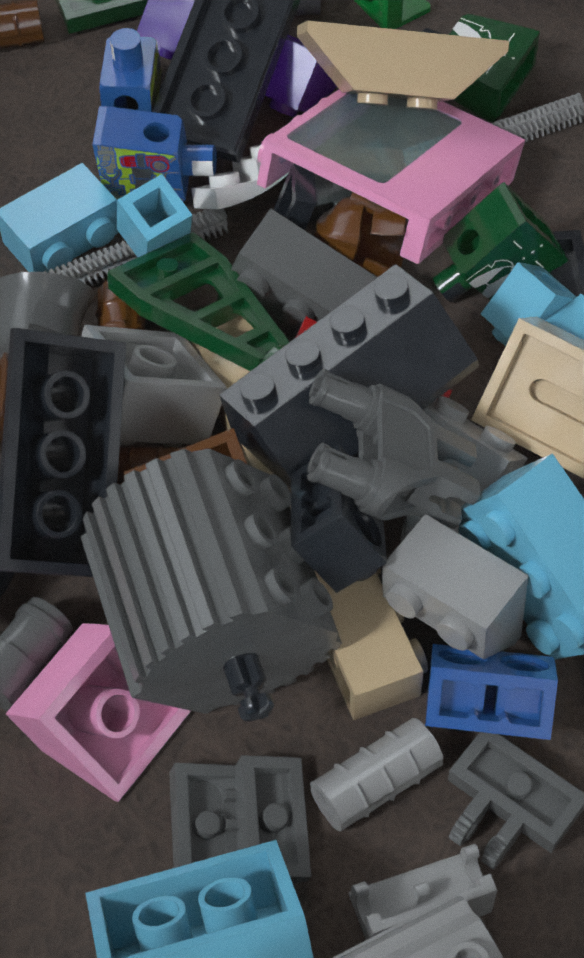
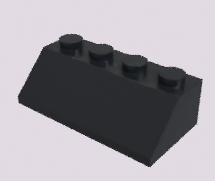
[219,264,479,489]
[0,328,126,578]

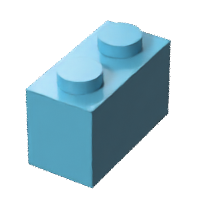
[0,163,119,273]

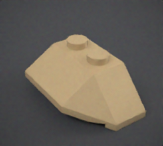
[297,21,509,110]

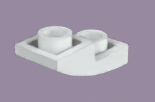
[191,144,289,209]

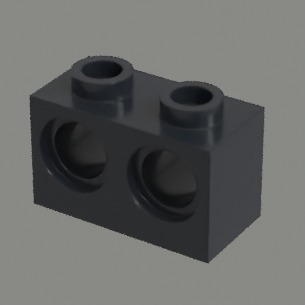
[291,444,387,593]

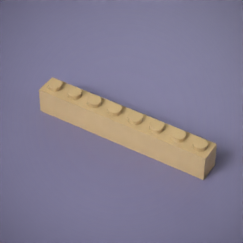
[190,316,428,720]

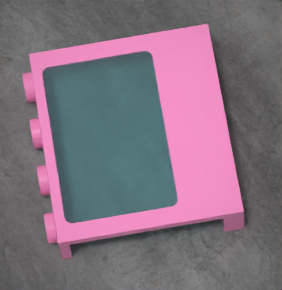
[257,89,525,264]

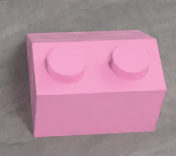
[6,623,191,802]

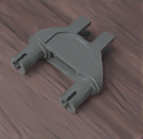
[307,368,480,529]

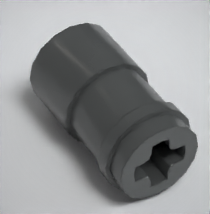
[0,597,73,711]

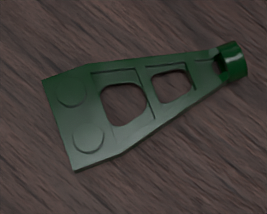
[108,232,290,371]

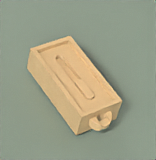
[471,317,584,479]

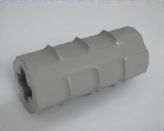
[310,718,443,831]

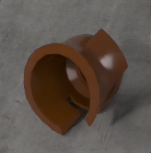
[314,192,409,278]

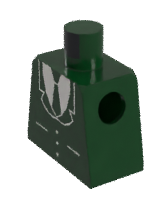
[422,14,540,123]
[433,182,569,303]

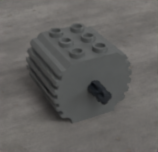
[81,448,342,722]

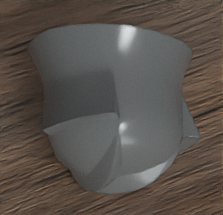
[0,272,97,359]

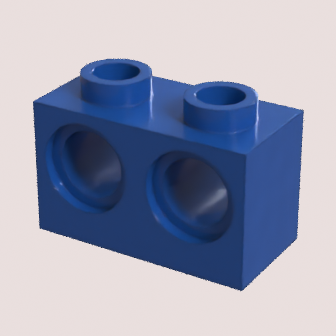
[425,644,558,740]

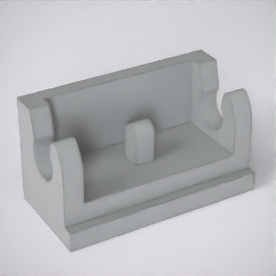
[349,844,497,940]

